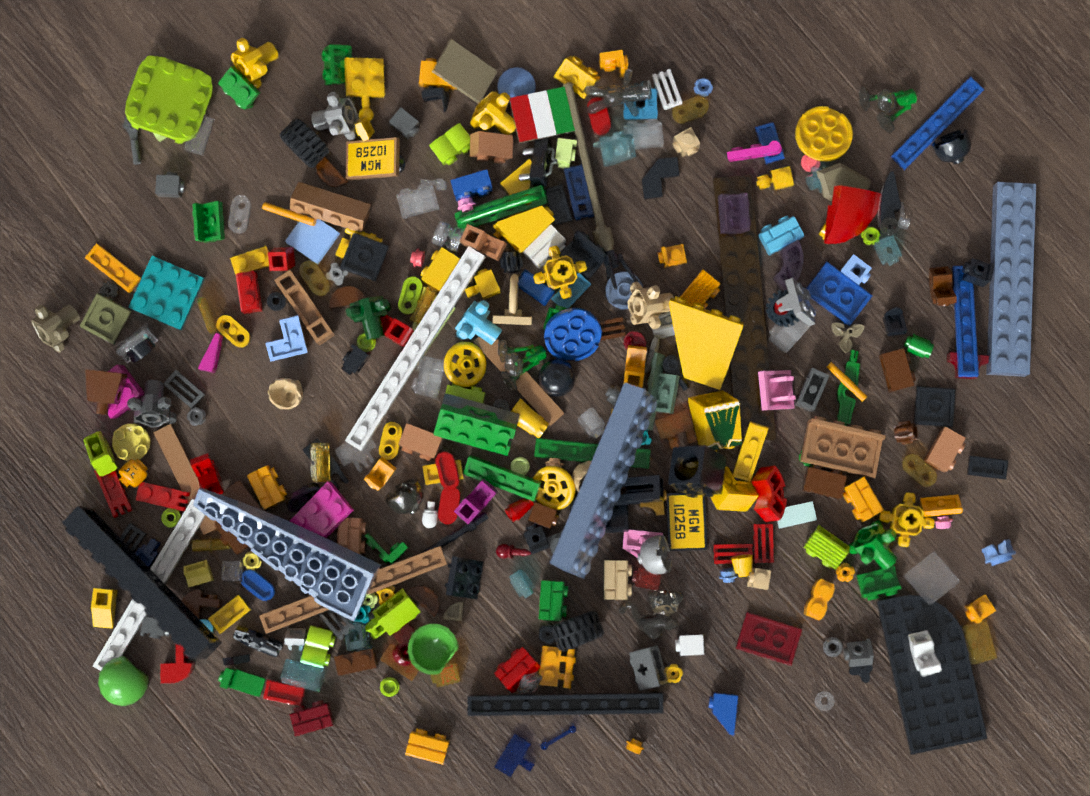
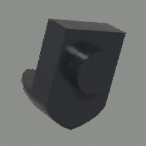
[421,86,449,112]
[883,306,907,336]

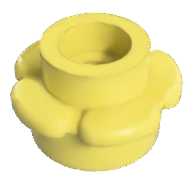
[243,551,262,570]

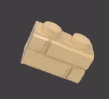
[604,561,632,600]

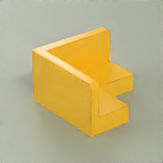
[710,467,758,512]

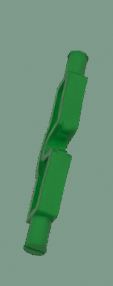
[836,350,860,426]

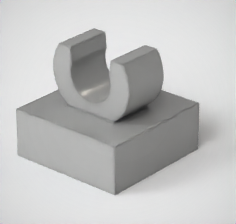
[285,628,307,650]

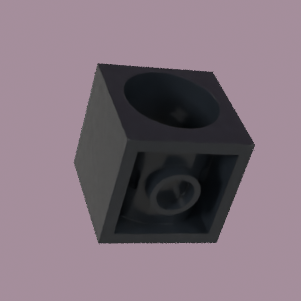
[668,445,727,498]

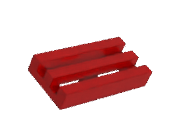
[753,524,774,563]
[713,544,753,564]

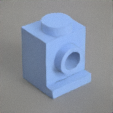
[841,254,872,285]

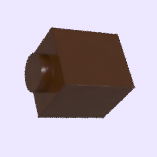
[528,502,559,529]

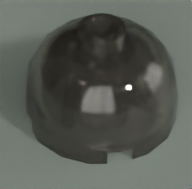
[384,478,424,515]

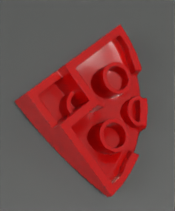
[824,185,881,244]

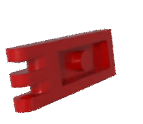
[94,470,133,518]
[136,482,190,511]

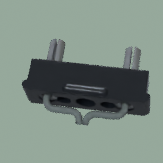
[519,137,557,187]

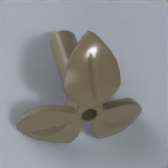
[831,322,865,353]

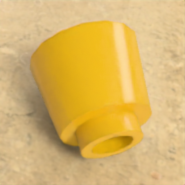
[731,555,753,577]

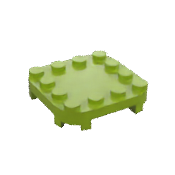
[125,56,213,144]

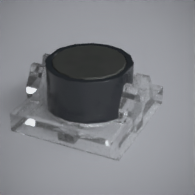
[116,323,158,363]

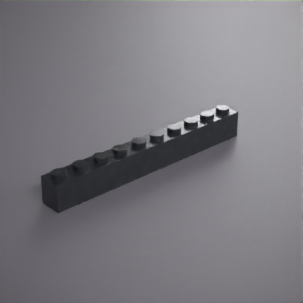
[467,692,663,716]

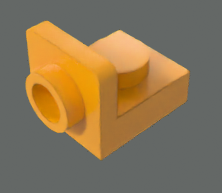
[658,244,687,268]
[965,594,996,623]

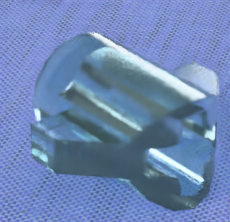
[805,166,822,193]

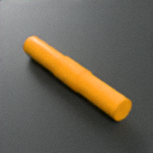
[826,362,868,402]

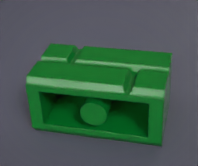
[539,580,568,621]

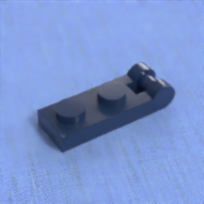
[564,165,594,221]

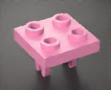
[758,370,796,410]

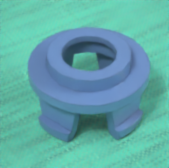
[982,539,1016,566]

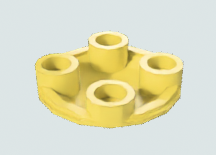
[112,424,150,461]

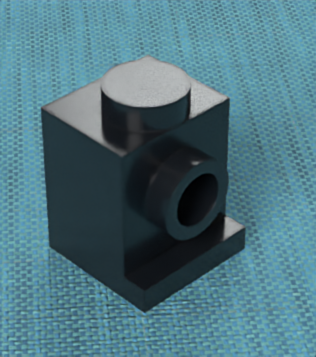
[962,258,995,287]
[341,344,370,375]
[524,524,550,555]

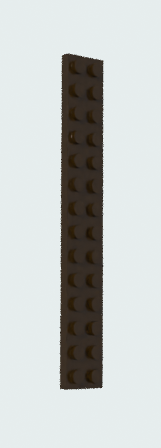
[713,175,776,443]

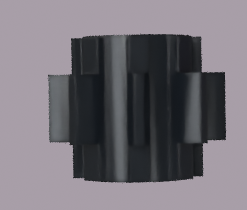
[500,252,523,273]

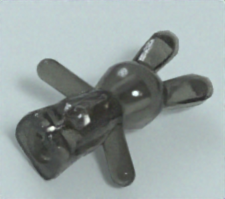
[584,69,653,116]

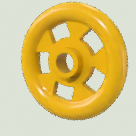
[444,342,486,388]
[533,466,576,510]

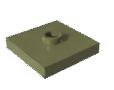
[79,293,132,345]

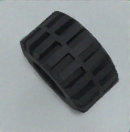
[279,118,329,168]
[551,611,604,651]

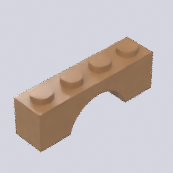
[274,270,335,346]

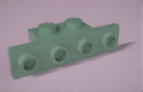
[647,352,680,430]

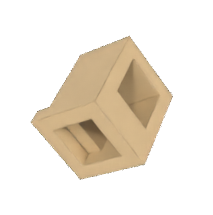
[747,568,771,590]

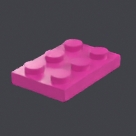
[289,481,354,538]

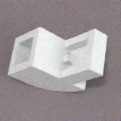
[908,630,941,676]

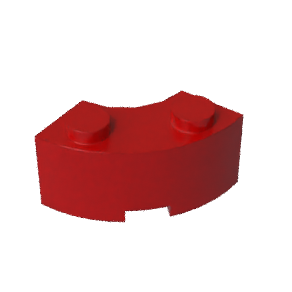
[751,466,787,522]

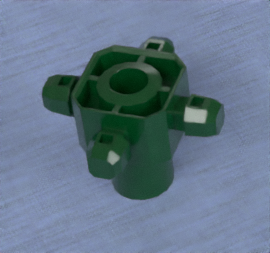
[346,296,391,340]

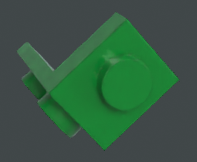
[218,667,266,697]

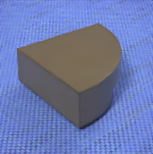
[443,602,464,621]

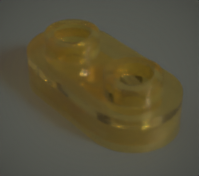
[672,96,709,123]
[299,261,330,296]
[902,454,937,487]

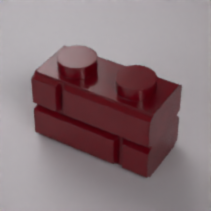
[289,700,335,737]

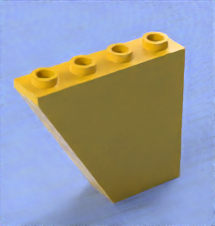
[669,296,744,390]

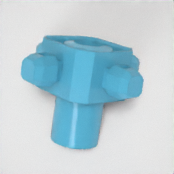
[455,300,502,345]

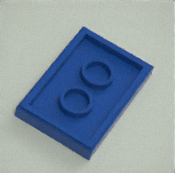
[807,262,873,326]

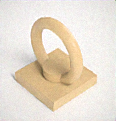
[493,274,533,325]

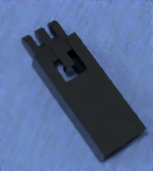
[614,475,664,506]

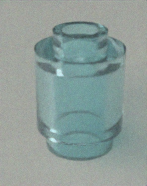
[509,569,535,599]

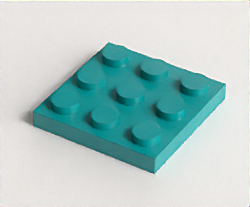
[128,256,205,331]

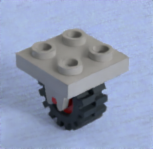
[766,278,816,327]

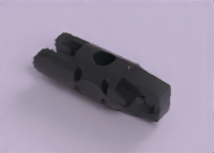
[233,626,283,657]

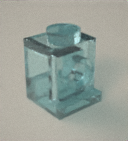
[873,234,902,266]
[345,622,372,652]

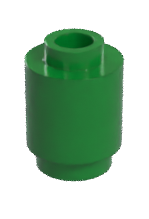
[904,334,934,358]

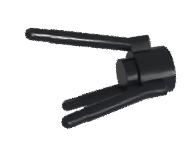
[604,250,638,290]

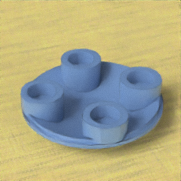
[498,68,535,104]

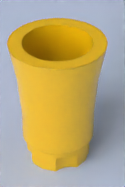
[511,398,549,438]

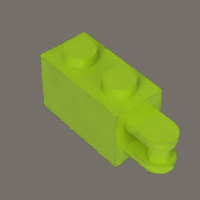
[365,588,420,639]

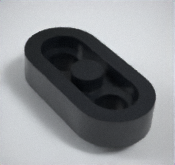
[285,483,321,512]

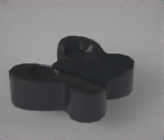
[848,665,873,683]

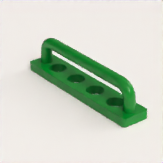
[454,185,548,231]

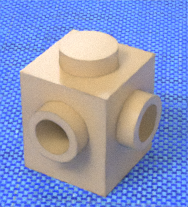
[673,127,700,157]

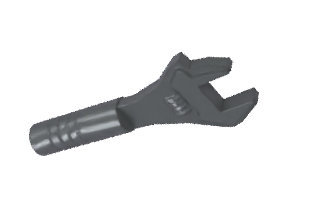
[122,117,141,165]

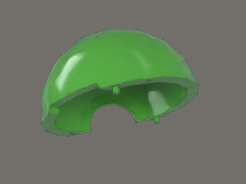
[408,624,458,674]
[98,656,149,706]

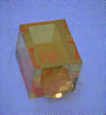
[431,662,461,687]

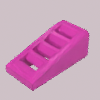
[198,333,223,373]

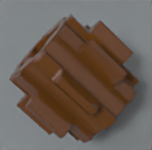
[894,421,918,444]

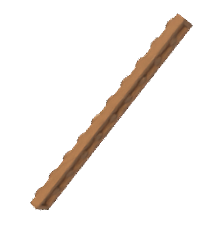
[259,546,447,634]

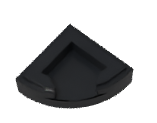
[223,654,250,666]

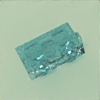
[593,131,636,166]

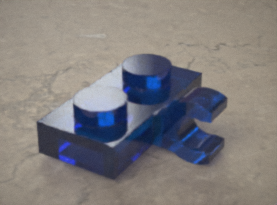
[494,734,535,778]

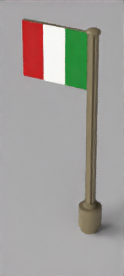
[509,82,615,252]

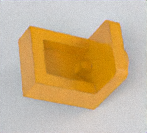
[364,457,397,491]

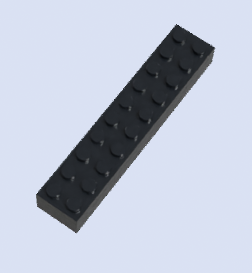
[62,506,222,660]

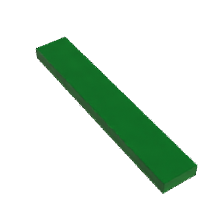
[534,438,651,469]

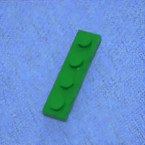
[463,455,541,501]

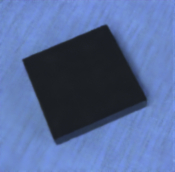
[340,232,389,282]
[914,386,955,427]

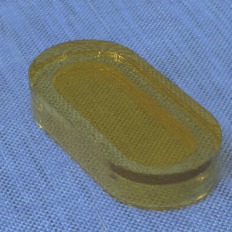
[197,296,218,334]

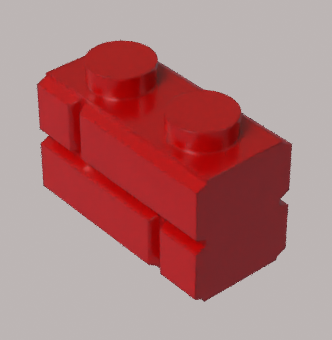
[235,271,263,314]
[494,647,541,693]

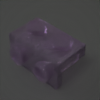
[718,193,751,234]

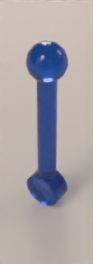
[540,726,577,750]

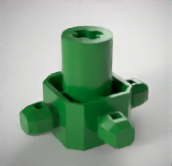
[849,520,897,569]

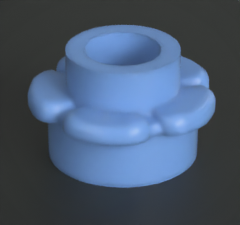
[694,78,713,97]
[719,568,738,583]

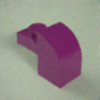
[454,479,498,524]

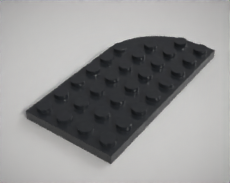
[876,595,987,755]

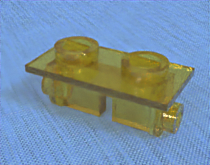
[310,443,330,482]

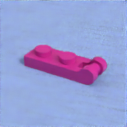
[727,141,782,162]

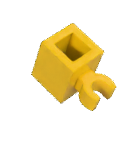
[465,269,501,300]

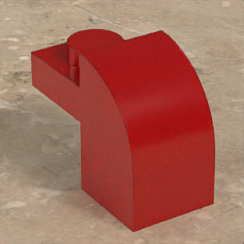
[381,315,414,347]
[190,453,224,495]
[160,644,195,683]

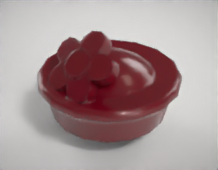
[624,331,646,350]
[392,644,412,666]

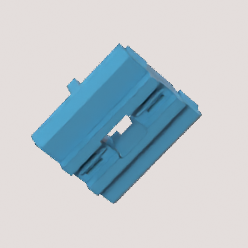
[623,88,658,119]

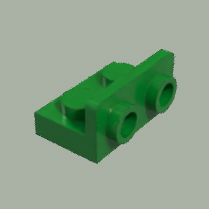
[322,44,352,86]
[856,566,902,601]

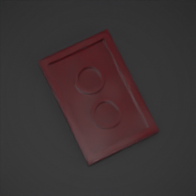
[735,612,802,666]

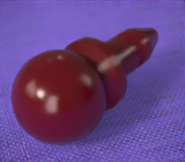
[496,543,531,559]

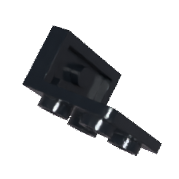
[560,231,606,280]

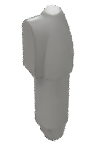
[645,338,659,373]

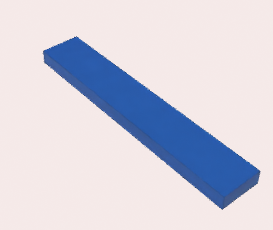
[891,77,984,170]
[952,266,979,377]

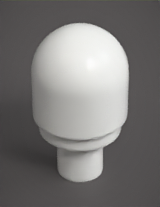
[422,501,438,528]

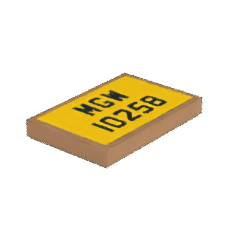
[346,137,400,180]

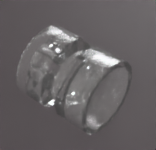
[432,220,465,253]

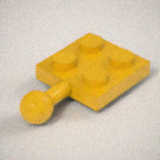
[345,58,385,121]

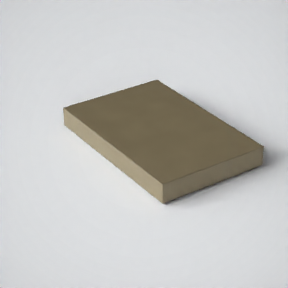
[432,39,497,103]

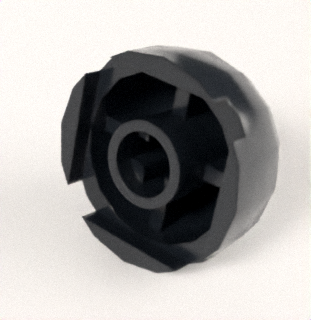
[931,129,972,164]
[538,358,576,397]

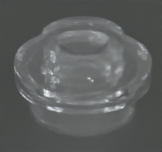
[815,691,834,711]

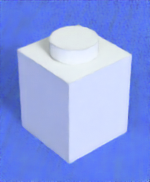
[675,634,704,656]

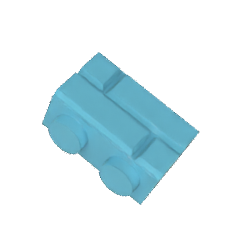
[759,215,804,256]

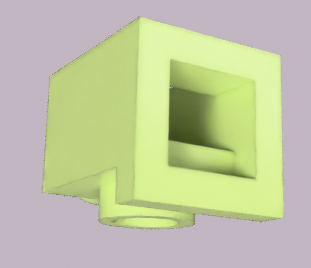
[555,138,577,168]

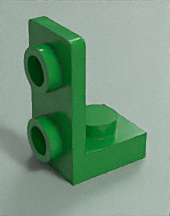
[365,533,409,564]

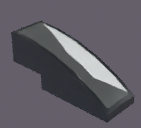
[878,171,901,234]

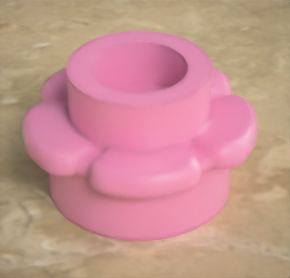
[458,197,476,213]
[934,515,953,529]

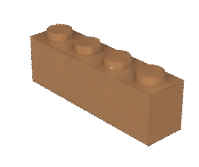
[290,182,371,233]

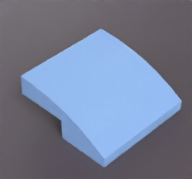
[285,215,340,264]

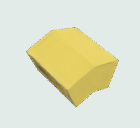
[184,560,214,587]

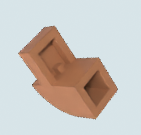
[459,224,507,261]

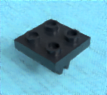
[445,556,484,599]

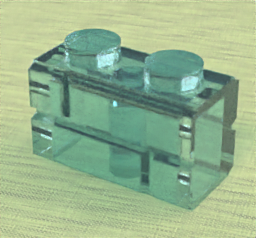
[281,659,325,692]

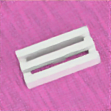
[652,69,682,110]

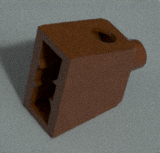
[85,370,127,415]

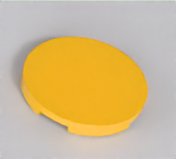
[795,106,853,161]

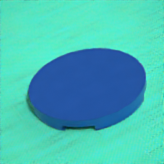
[544,308,602,361]

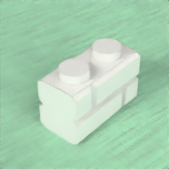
[523,224,566,268]

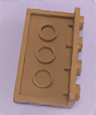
[800,416,886,478]

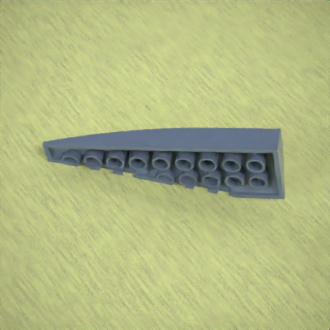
[193,488,380,621]

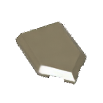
[816,163,871,202]

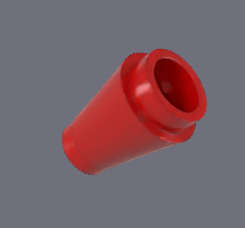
[505,498,534,522]

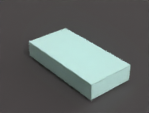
[777,501,817,528]

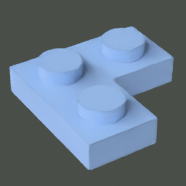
[266,315,308,362]

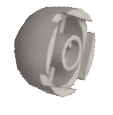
[638,535,671,574]

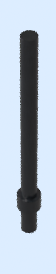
[415,512,489,556]

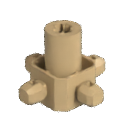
[628,282,674,329]

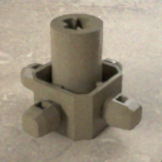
[31,304,80,352]

